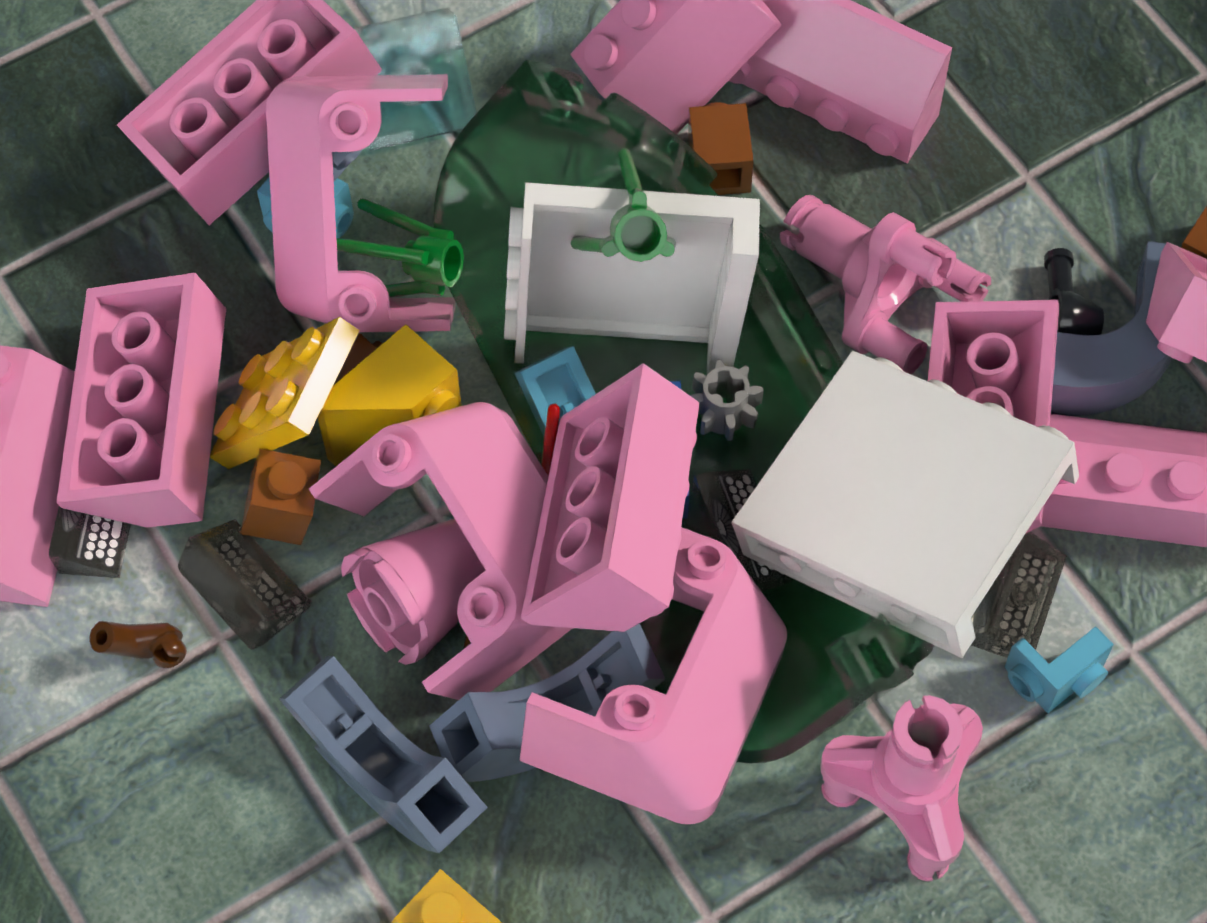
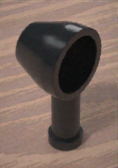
[1044,248,1104,336]

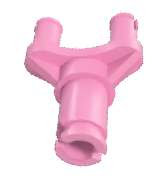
[780,195,991,374]
[821,695,983,882]

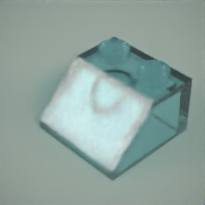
[353,7,479,151]

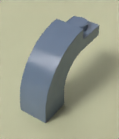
[1051,241,1173,416]
[429,623,665,782]
[279,656,488,853]

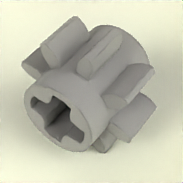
[690,360,763,441]

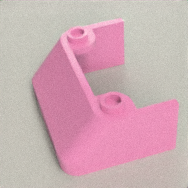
[266,74,455,332]
[309,402,573,700]
[520,527,787,824]

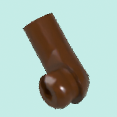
[89,621,187,668]

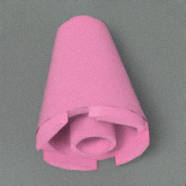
[341,519,485,665]

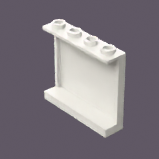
[504,183,760,374]
[731,350,1079,658]

